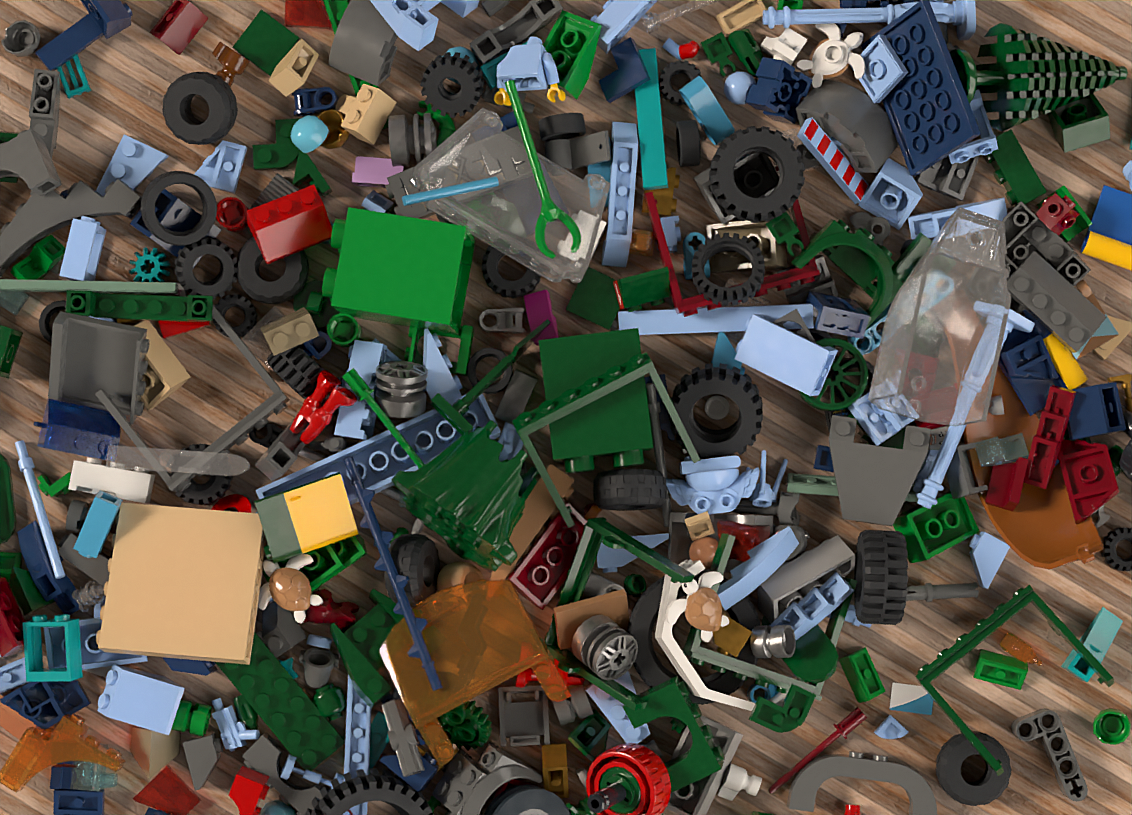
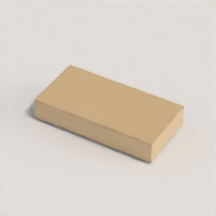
[716,0,768,38]

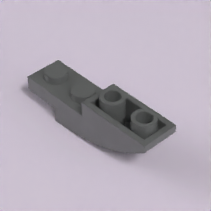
[29,69,60,159]

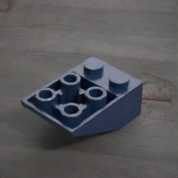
[130,189,222,269]

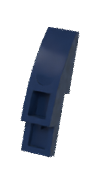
[17,520,87,615]

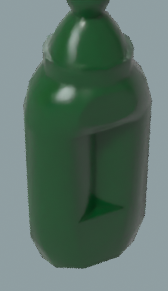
[234,695,259,730]

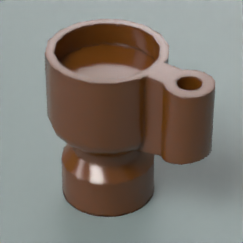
[212,42,250,87]

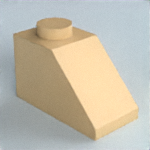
[269,39,319,97]

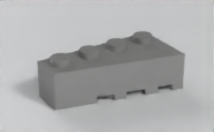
[757,535,855,624]

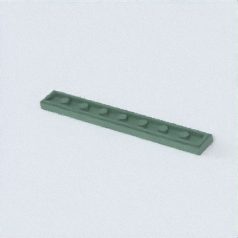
[0,279,178,295]

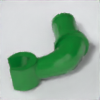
[416,101,457,154]

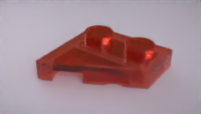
[133,765,202,815]

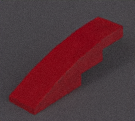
[1024,385,1076,489]

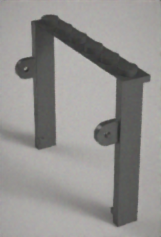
[95,304,290,492]

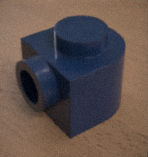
[302,328,332,360]

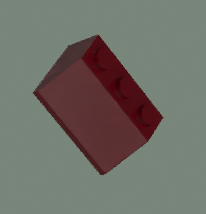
[0,577,26,657]

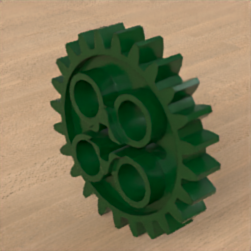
[415,688,492,751]

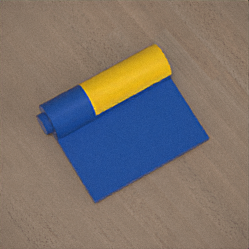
[1080,185,1132,271]

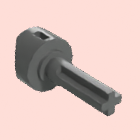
[732,492,800,526]

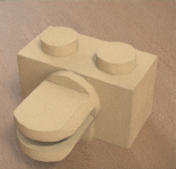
[335,84,397,144]

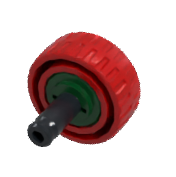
[586,743,671,815]

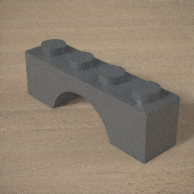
[469,0,563,65]
[255,395,340,482]
[242,732,323,815]

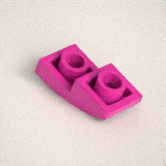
[524,290,559,346]

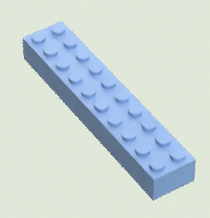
[256,393,501,505]

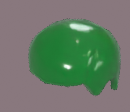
[1093,708,1131,745]

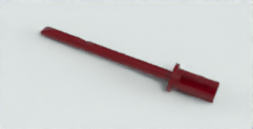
[768,707,867,794]

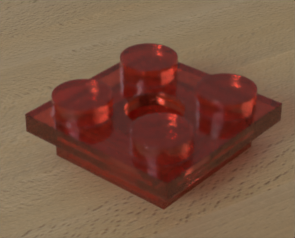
[717,520,760,562]

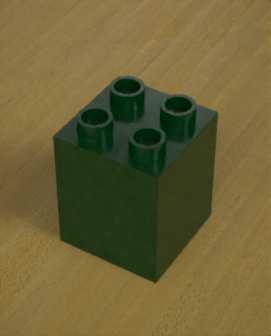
[539,328,653,474]

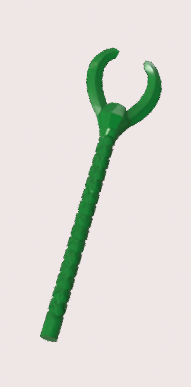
[505,80,581,259]

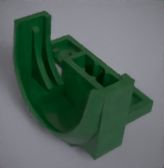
[791,219,906,330]

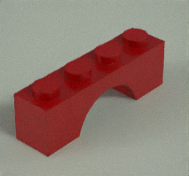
[228,765,270,815]

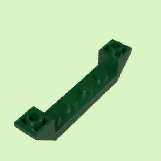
[66,290,213,322]

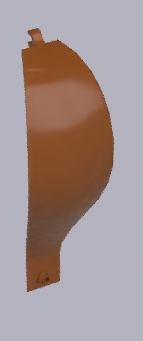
[932,289,1104,570]

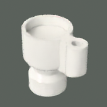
[717,763,762,801]

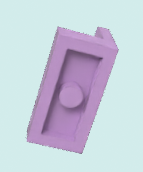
[352,156,404,188]

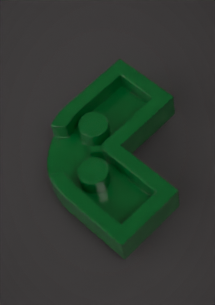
[252,118,300,170]
[748,684,816,733]

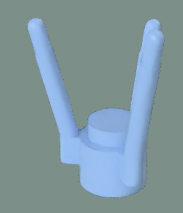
[746,450,788,507]

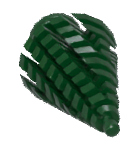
[949,23,1128,131]

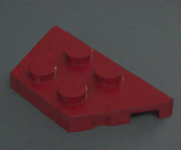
[1058,439,1119,524]

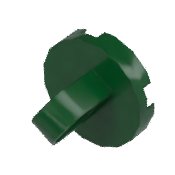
[293,280,340,328]

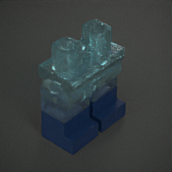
[50,739,120,791]

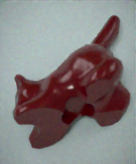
[298,589,360,633]

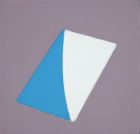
[889,683,933,715]

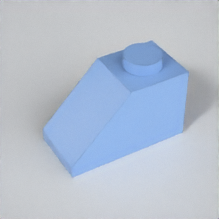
[969,532,1010,589]

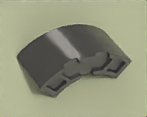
[329,0,398,86]
[796,79,899,173]
[668,512,773,573]

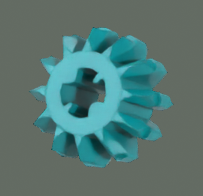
[129,247,171,282]

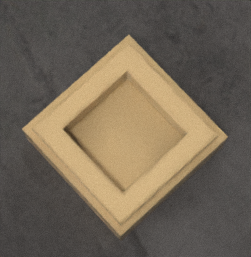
[684,511,715,541]

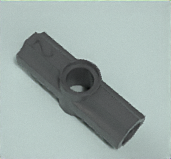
[382,698,425,777]

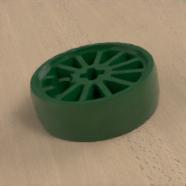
[797,338,868,412]

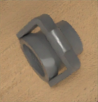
[299,647,339,688]

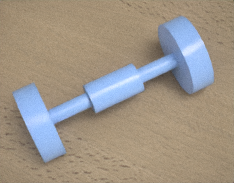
[280,754,344,791]

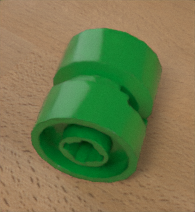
[327,313,362,348]
[171,699,212,737]

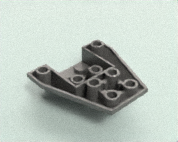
[968,201,1091,313]

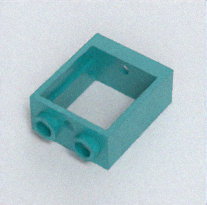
[23,614,83,682]

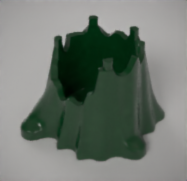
[391,420,539,572]

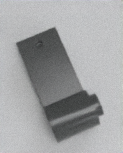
[544,131,611,176]

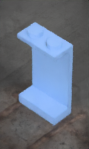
[735,314,838,396]

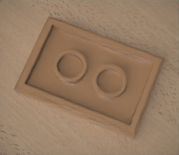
[553,589,629,650]

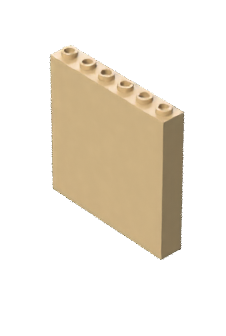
[96,503,267,665]

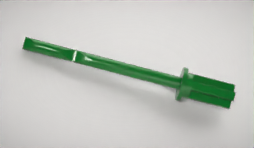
[342,368,425,468]

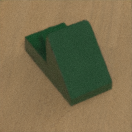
[293,150,333,196]

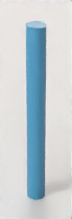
[402,176,499,206]

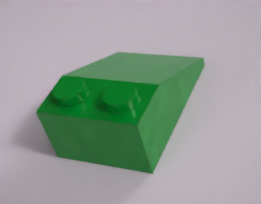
[543,10,602,100]
[893,491,980,564]

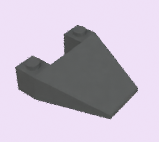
[829,415,931,527]

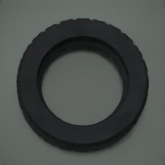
[627,571,761,705]

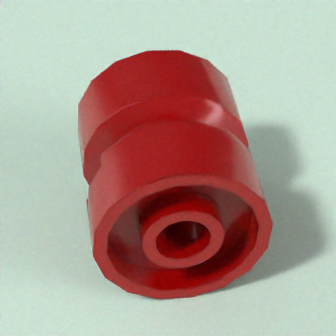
[216,197,248,232]

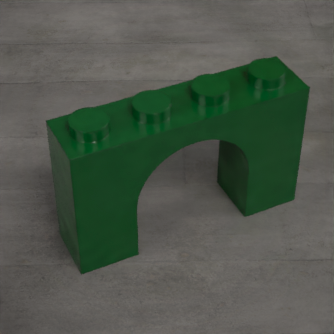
[623,676,725,793]

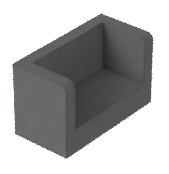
[946,443,988,499]

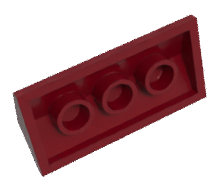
[508,502,587,610]

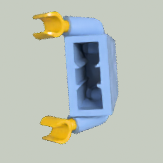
[494,36,566,106]

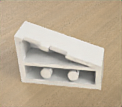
[68,457,155,504]

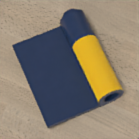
[997,310,1088,416]

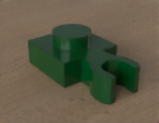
[700,32,736,78]
[765,211,804,257]

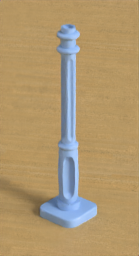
[763,0,976,40]
[916,301,1035,509]

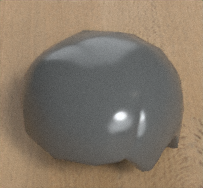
[1,20,40,57]

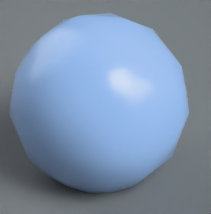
[724,71,757,105]

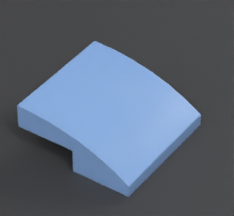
[848,378,919,446]

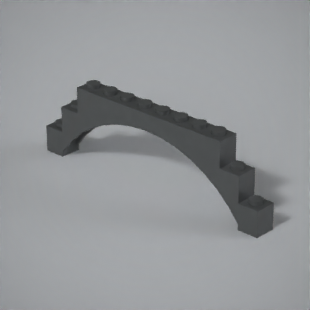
[0,179,142,278]

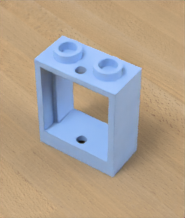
[59,216,106,281]

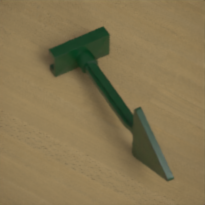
[430,319,551,435]

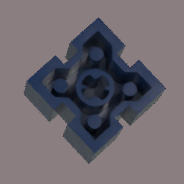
[745,57,813,124]

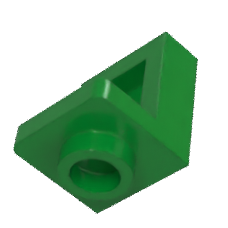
[38,472,73,497]

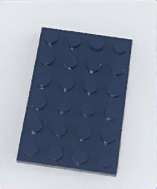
[861,0,981,176]

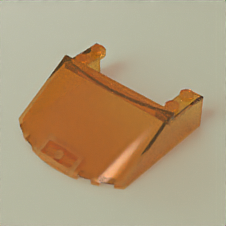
[379,579,571,766]

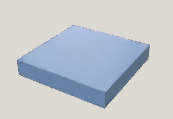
[851,34,908,104]

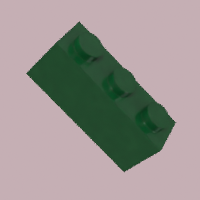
[983,129,1047,207]

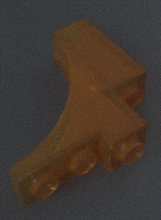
[0,713,126,793]

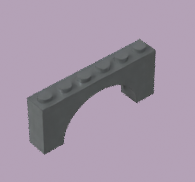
[0,129,62,196]

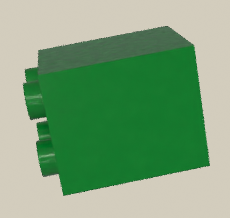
[322,207,476,335]

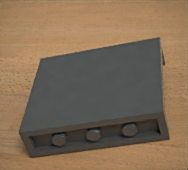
[47,311,150,424]

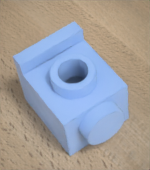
[656,216,681,253]

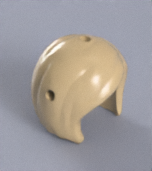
[436,562,485,603]

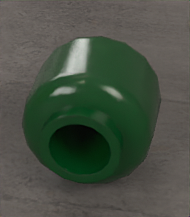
[312,683,347,721]

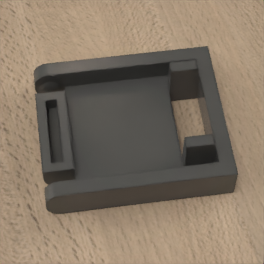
[498,685,550,747]

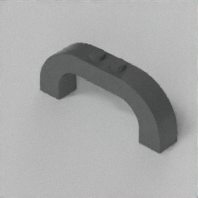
[787,751,937,815]

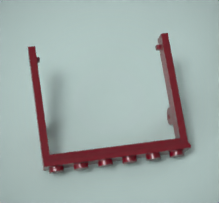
[644,166,820,317]

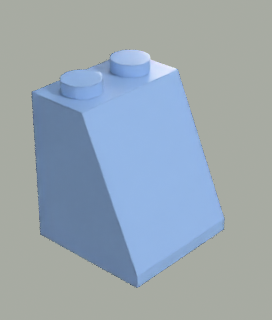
[97,664,185,735]

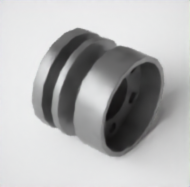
[388,113,437,167]
[375,361,428,418]
[571,615,638,681]

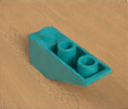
[1061,607,1123,682]

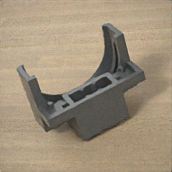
[431,742,543,815]

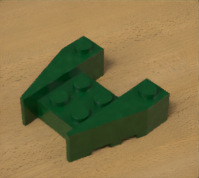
[329,589,447,709]

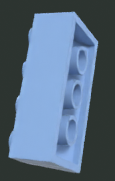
[590,0,658,54]

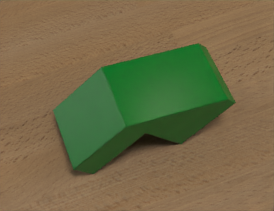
[10,235,66,280]

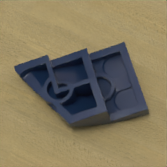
[0,679,91,730]

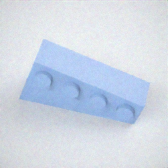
[334,340,388,441]

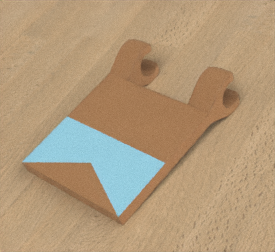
[1071,280,1119,360]

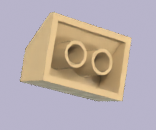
[134,320,190,410]

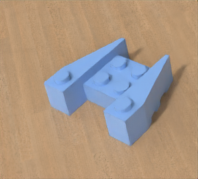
[370,0,479,51]

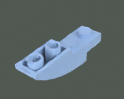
[908,197,1007,239]

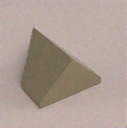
[130,727,181,779]

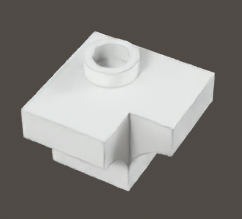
[760,28,807,65]

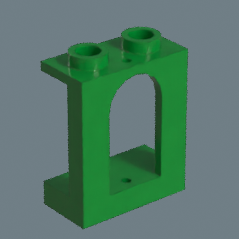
[405,325,474,376]

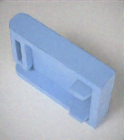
[679,456,741,475]

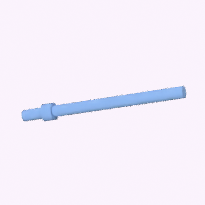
[15,440,65,579]

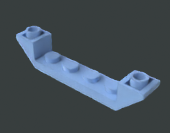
[602,121,638,267]

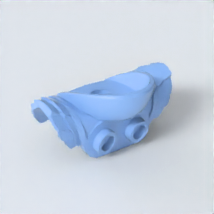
[666,467,760,514]

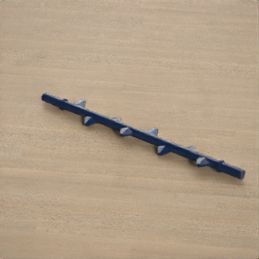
[343,457,442,691]

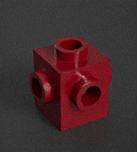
[1035,193,1079,235]

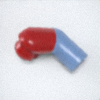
[662,38,700,60]

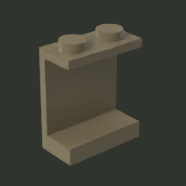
[260,308,319,356]

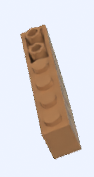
[485,464,575,602]

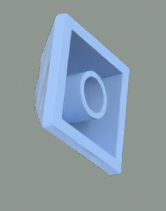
[858,158,923,230]

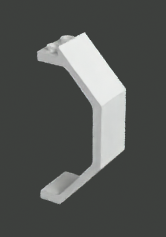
[655,559,787,711]

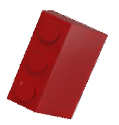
[246,185,332,264]

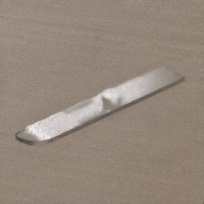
[106,445,250,476]

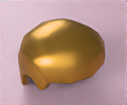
[317,109,350,149]

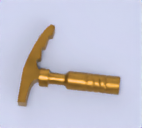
[1107,374,1132,412]

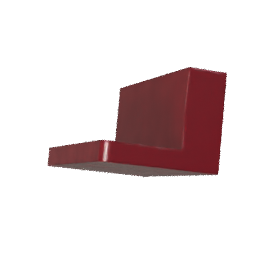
[149,0,208,55]
[985,457,1028,512]

